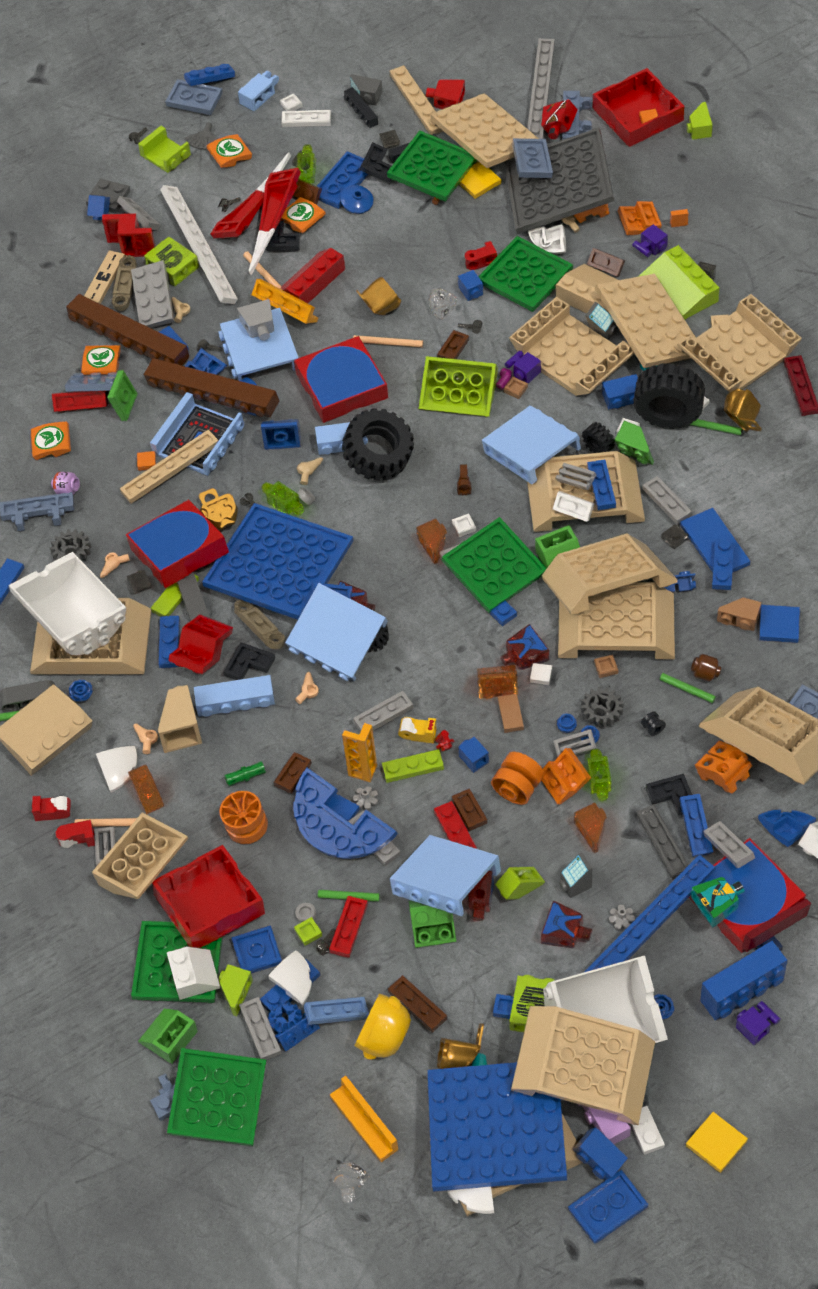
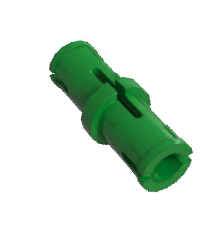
[224,761,266,787]

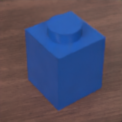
[87,195,110,220]
[458,270,483,301]
[458,736,489,773]

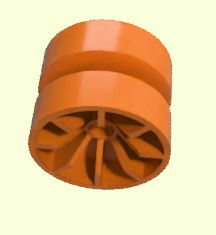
[491,752,544,805]
[219,791,268,844]

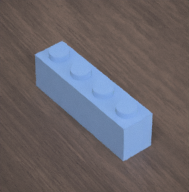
[194,675,275,717]

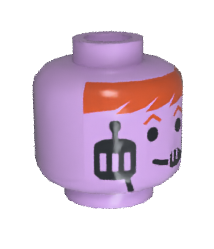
[51,472,80,495]

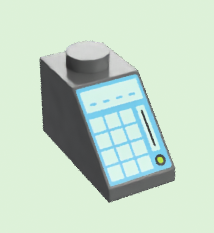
[350,74,383,105]
[585,302,618,340]
[559,853,592,898]

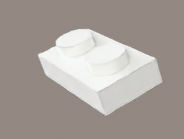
[553,491,594,522]
[630,1106,665,1155]

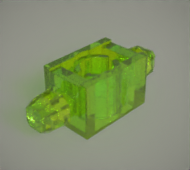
[297,144,316,183]
[262,481,305,515]
[587,749,611,801]

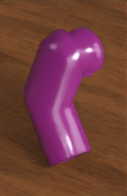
[495,368,512,390]

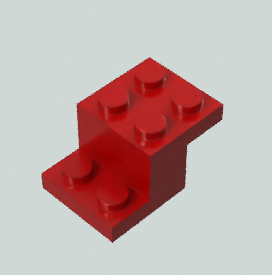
[102,213,156,257]
[169,614,233,674]

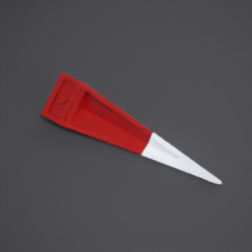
[210,153,291,239]
[249,168,301,275]

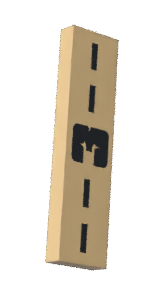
[85,251,125,304]

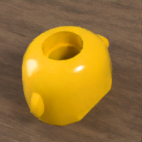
[354,994,411,1059]

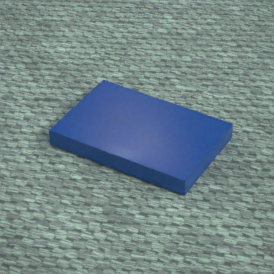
[568,1169,648,1244]

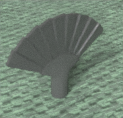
[185,122,218,150]

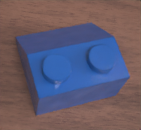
[261,419,301,450]

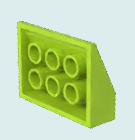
[638,245,720,320]
[419,356,498,417]

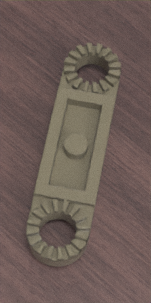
[112,255,137,311]
[234,599,285,649]

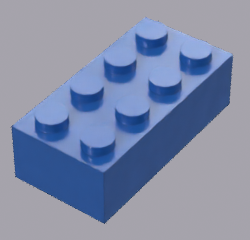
[700,941,787,1020]

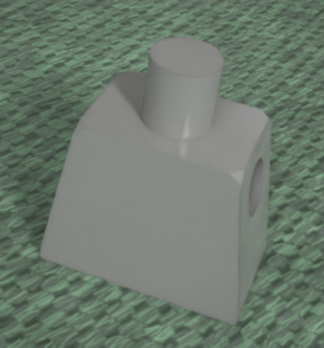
[237,299,274,341]

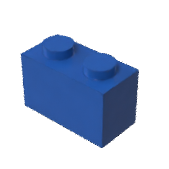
[602,374,638,410]
[573,1127,628,1180]

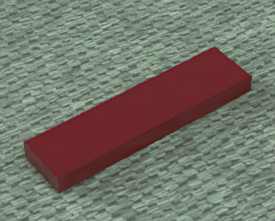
[784,355,818,416]
[742,898,811,952]

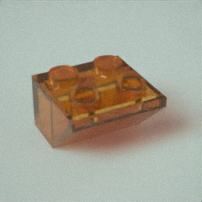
[476,665,518,699]

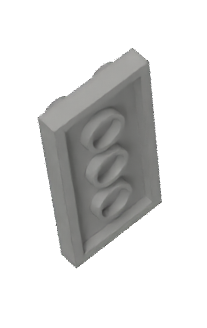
[131,260,175,328]

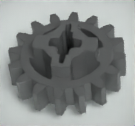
[50,529,91,560]
[581,687,623,727]

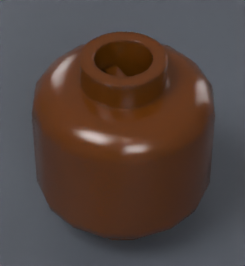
[691,654,721,682]

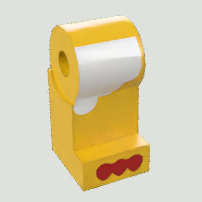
[398,717,437,744]

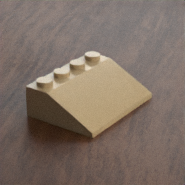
[556,264,618,313]
[0,684,92,776]
[92,812,189,899]

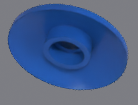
[340,185,374,214]

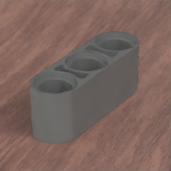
[0,680,55,713]

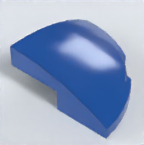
[185,348,227,375]
[758,809,816,847]

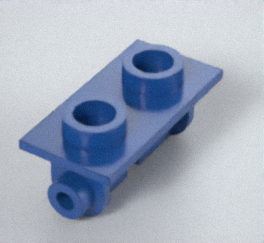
[664,571,696,592]
[275,1013,320,1052]

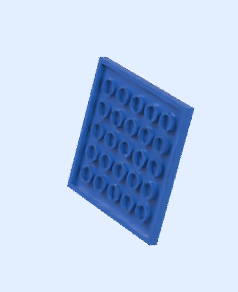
[202,503,353,620]
[427,1062,567,1192]

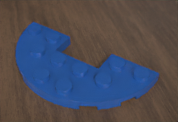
[293,768,398,859]

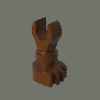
[457,464,472,496]

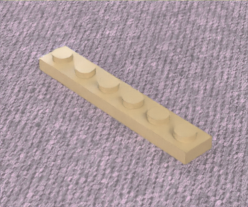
[390,65,444,135]
[120,429,219,504]

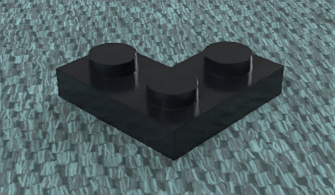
[360,142,392,184]
[266,221,300,251]
[223,642,275,680]
[646,773,692,816]

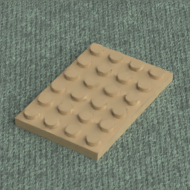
[431,93,539,168]
[595,274,696,368]

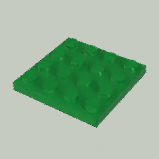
[387,130,477,202]
[478,236,573,312]
[441,517,547,613]
[131,921,223,1003]
[167,1048,267,1146]

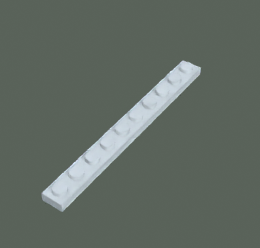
[161,185,238,304]

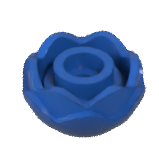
[69,680,93,702]
[654,994,674,1020]

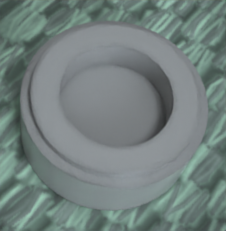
[297,488,315,505]
[295,903,316,923]

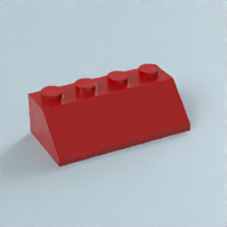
[279,248,345,303]

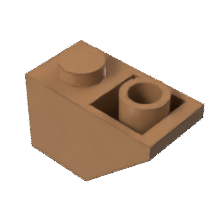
[717,598,762,631]

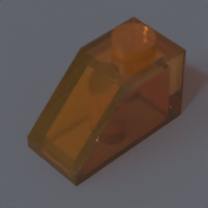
[416,518,447,564]
[128,764,164,814]
[574,803,607,854]

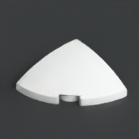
[528,224,566,254]
[96,746,137,793]
[269,951,312,1005]
[447,1187,494,1214]

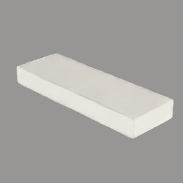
[282,110,331,127]

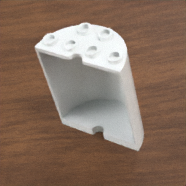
[9,552,126,655]
[543,956,668,1043]

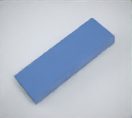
[304,997,369,1025]

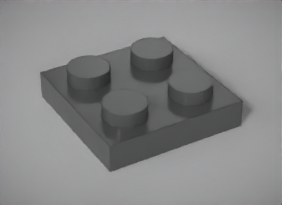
[86,178,131,214]

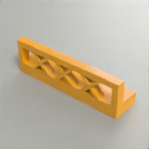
[251,279,318,324]
[342,723,377,782]
[330,1075,399,1162]

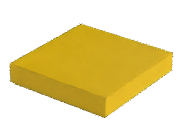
[459,162,501,199]
[686,1112,748,1173]

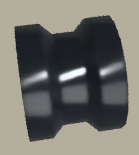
[641,711,666,736]

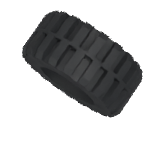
[633,363,705,429]
[342,408,414,481]

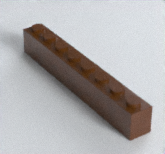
[66,294,189,366]
[143,358,280,418]

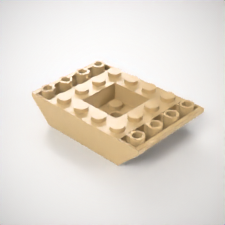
[30,598,151,674]
[699,687,818,785]

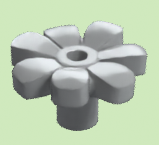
[353,786,378,811]
[609,905,635,930]

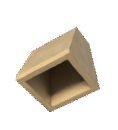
[158,685,202,753]

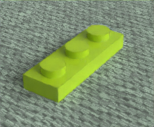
[382,749,444,783]

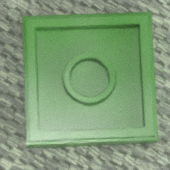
[107,370,138,421]

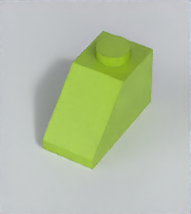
[687,102,713,140]
[495,867,545,900]
[219,964,253,1017]

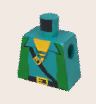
[691,877,745,928]

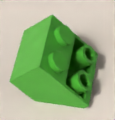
[615,420,654,465]
[535,525,580,568]
[409,900,456,948]
[138,1008,198,1064]

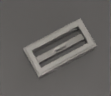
[555,463,596,490]
[553,729,597,757]
[94,827,116,866]

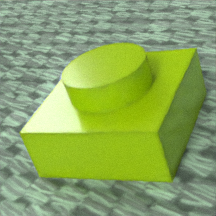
[294,917,322,946]

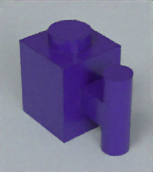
[632,224,668,257]
[504,350,541,384]
[736,1001,781,1045]

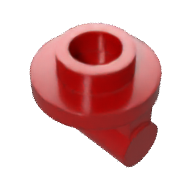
[435,730,455,752]

